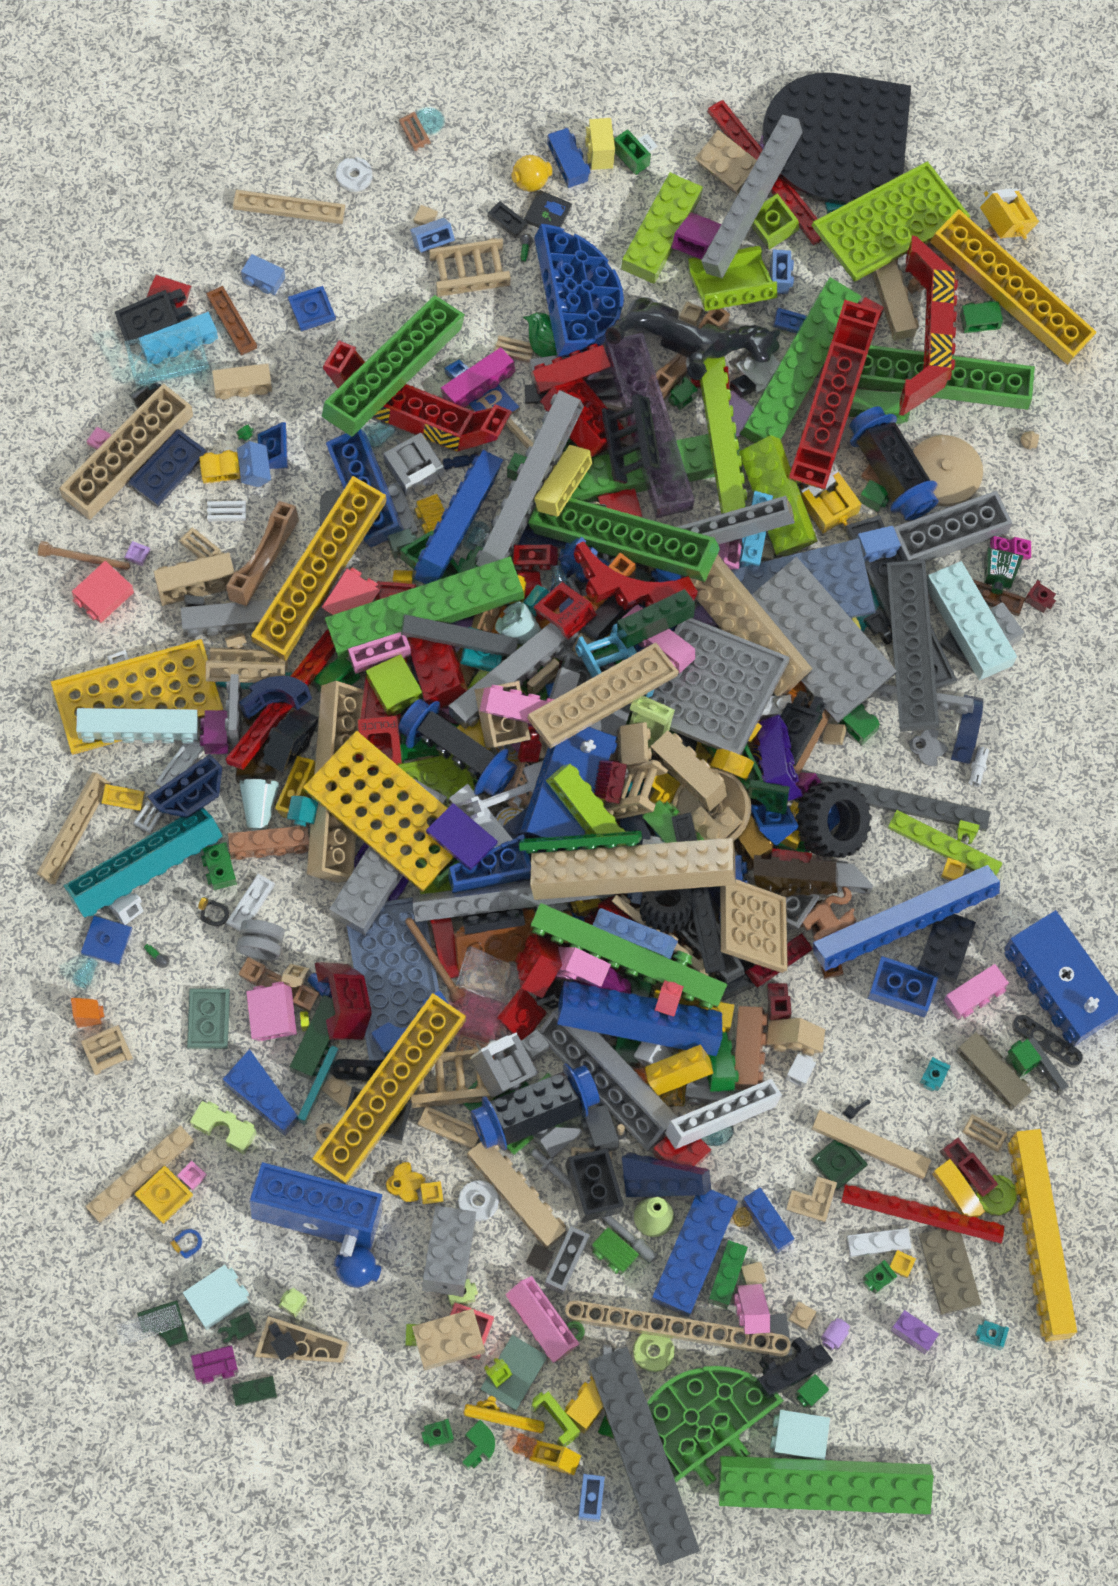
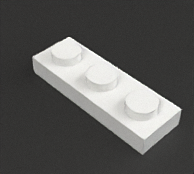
[847,1228,912,1257]

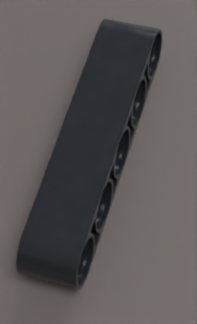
[581,568,655,641]

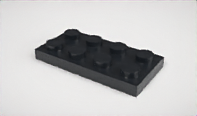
[917,914,976,984]

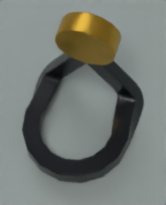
[198,897,229,927]

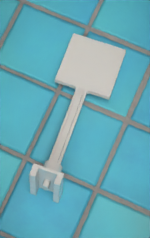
[455,761,543,819]

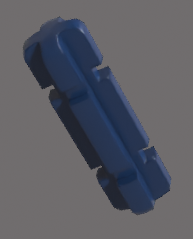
[442,453,479,470]

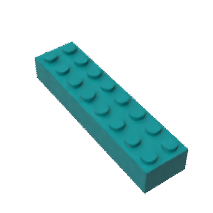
[63,807,223,918]

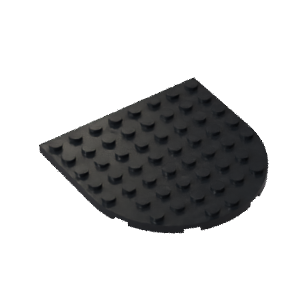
[762,73,911,205]

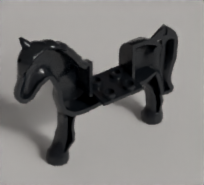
[605,298,781,380]

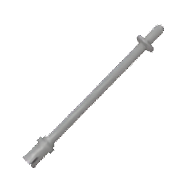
[531,1149,658,1264]

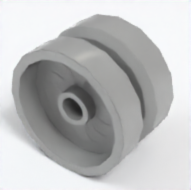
[236,919,285,961]

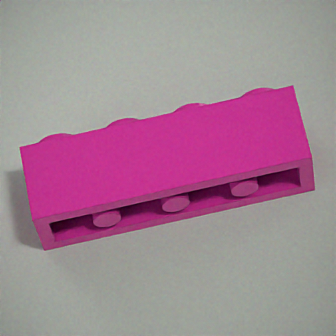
[441,347,516,408]

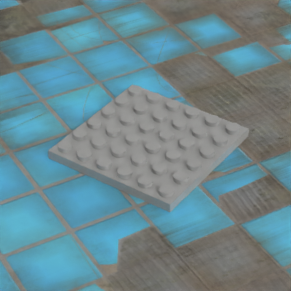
[632,618,790,755]

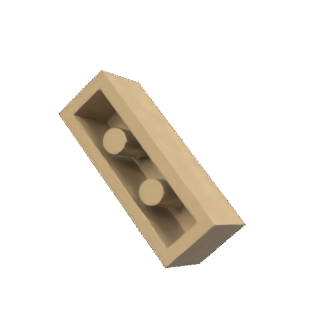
[212,363,272,400]

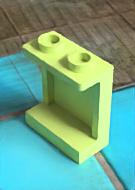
[629,696,675,754]

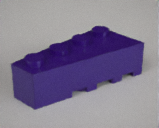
[756,714,802,801]

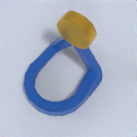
[170,1229,202,1259]

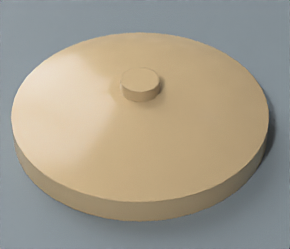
[913,435,983,506]
[673,769,751,841]

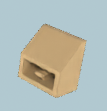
[617,722,652,766]

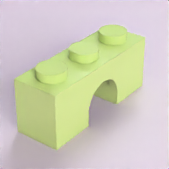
[190,1101,257,1155]

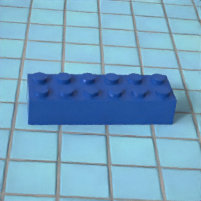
[326,429,404,548]
[651,1189,738,1318]

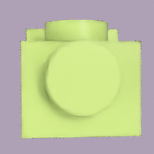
[447,1279,478,1309]
[278,1288,307,1318]

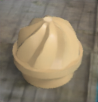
[1020,431,1039,450]

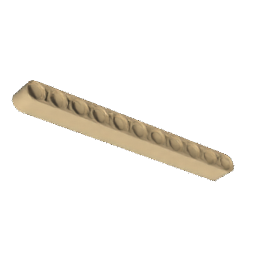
[565,1300,791,1357]

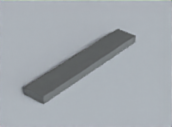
[401,615,518,657]

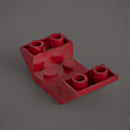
[314,962,372,1041]

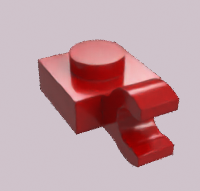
[517,727,542,762]

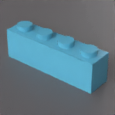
[138,312,218,365]

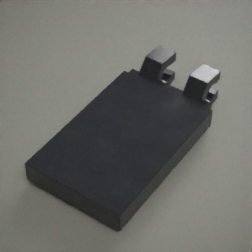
[115,288,193,346]
[780,691,827,767]

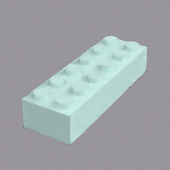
[927,561,1017,681]
[76,708,198,744]

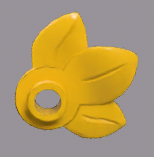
[386,1162,426,1202]

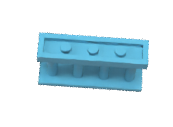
[739,491,773,568]
[575,624,655,698]

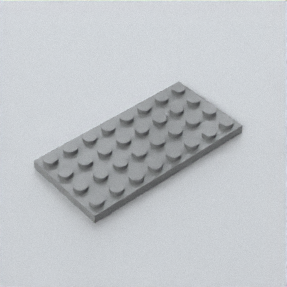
[752,557,897,723]

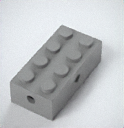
[422,1206,476,1297]

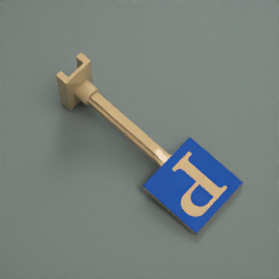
[468,384,533,449]

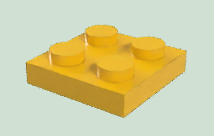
[135,1165,194,1224]

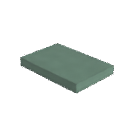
[187,988,230,1049]
[480,1335,548,1411]

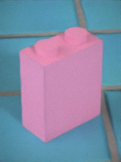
[246,982,297,1042]

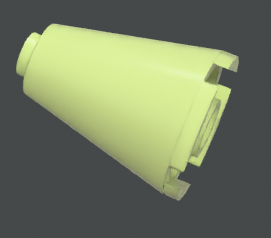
[634,1197,675,1237]

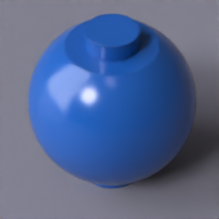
[334,1246,381,1288]

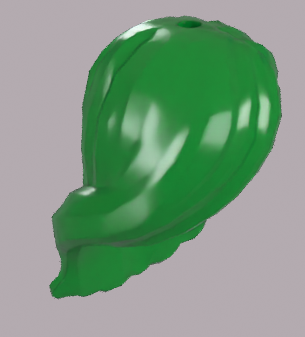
[523,312,557,358]

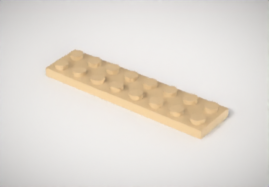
[527,642,679,749]

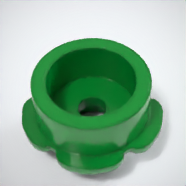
[236,424,254,441]

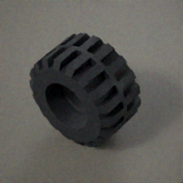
[639,888,692,933]

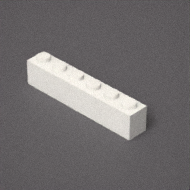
[665,1079,782,1149]

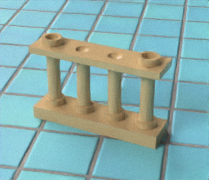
[429,238,511,297]
[206,648,288,683]
[603,760,668,819]
[411,1046,493,1109]

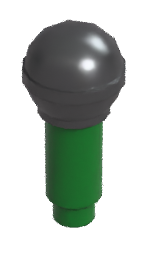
[520,234,533,262]
[144,944,170,968]

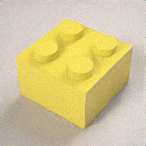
[585,118,615,170]

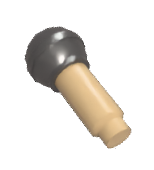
[615,1124,627,1140]

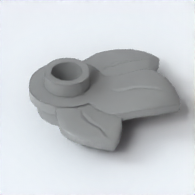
[909,729,948,766]

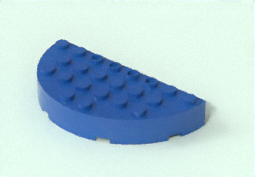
[534,224,624,357]

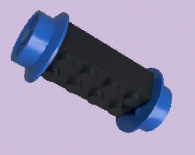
[849,406,938,521]
[398,699,517,797]
[470,1063,600,1151]

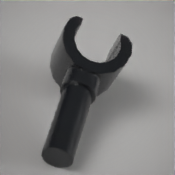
[843,1099,871,1119]

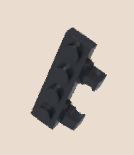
[755,1337,833,1399]

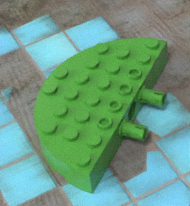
[647,1366,784,1487]

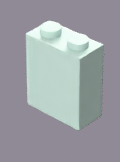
[183,1265,249,1330]
[770,1410,830,1460]

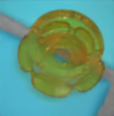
[732,1207,752,1227]

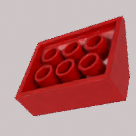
[540,379,629,457]

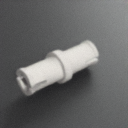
[968,747,989,787]

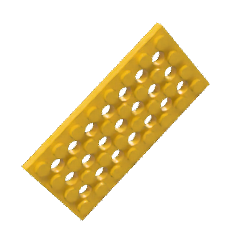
[50,639,223,755]
[303,731,455,892]

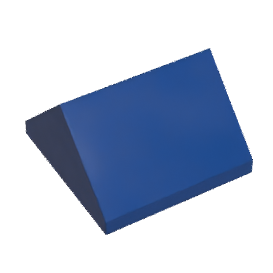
[258,422,288,469]
[751,804,798,845]

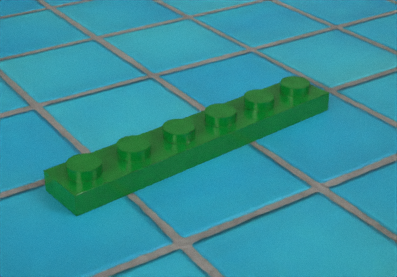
[519,831,642,853]

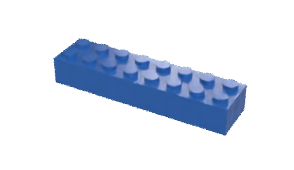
[414,450,503,584]
[557,981,722,1056]

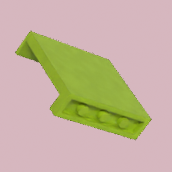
[688,245,777,311]

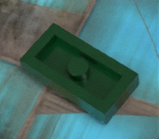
[232,1376,277,1407]

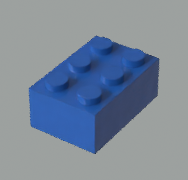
[867,956,938,1018]

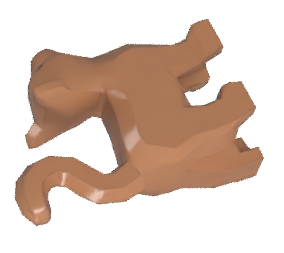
[796,887,856,942]

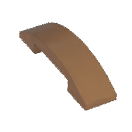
[238,957,319,1011]

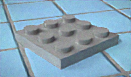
[225,674,243,749]

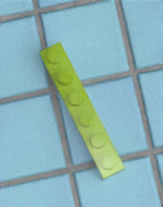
[888,810,1003,875]

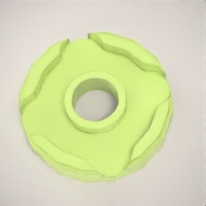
[633,1334,675,1372]

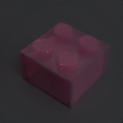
[456,991,506,1043]

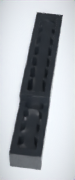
[525,376,639,404]

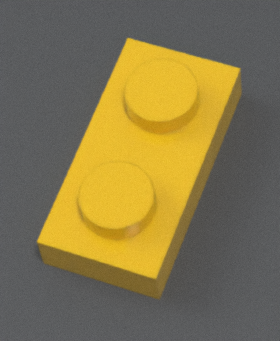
[102,784,145,811]

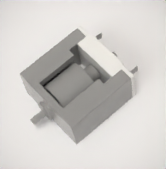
[384,433,444,496]
[470,1031,538,1098]

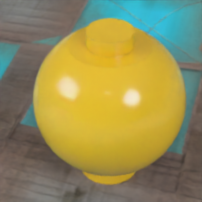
[511,155,552,192]

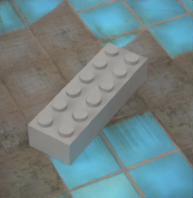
[894,491,1012,562]

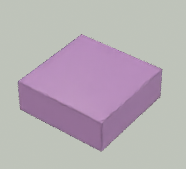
[124,541,150,566]

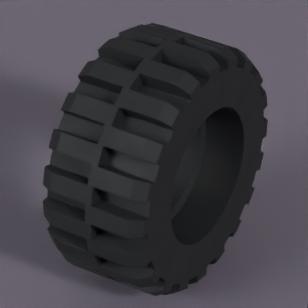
[795,782,872,858]

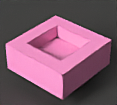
[87,427,111,449]
[177,1161,207,1191]

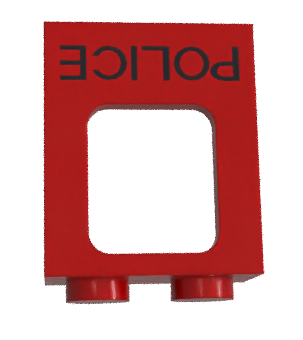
[534,582,597,639]
[358,716,402,771]

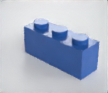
[547,128,591,188]
[741,1187,795,1254]

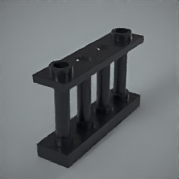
[601,394,661,484]

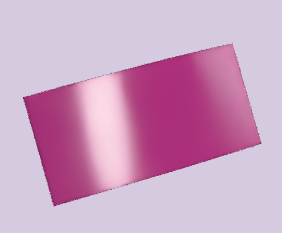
[990,536,1031,560]

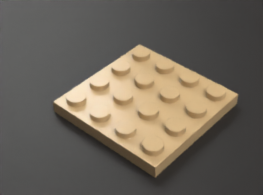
[720,879,787,973]

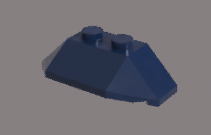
[147,754,222,818]

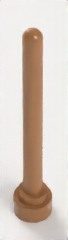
[38,541,130,570]
[405,918,466,1003]

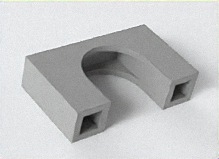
[549,667,632,740]

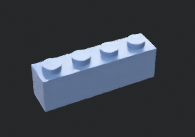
[593,908,678,959]

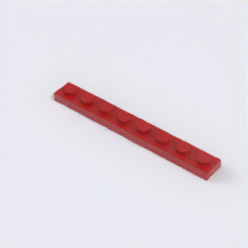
[841,1184,1005,1244]

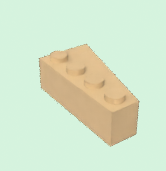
[254,1316,349,1363]

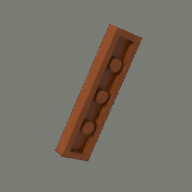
[206,286,257,356]

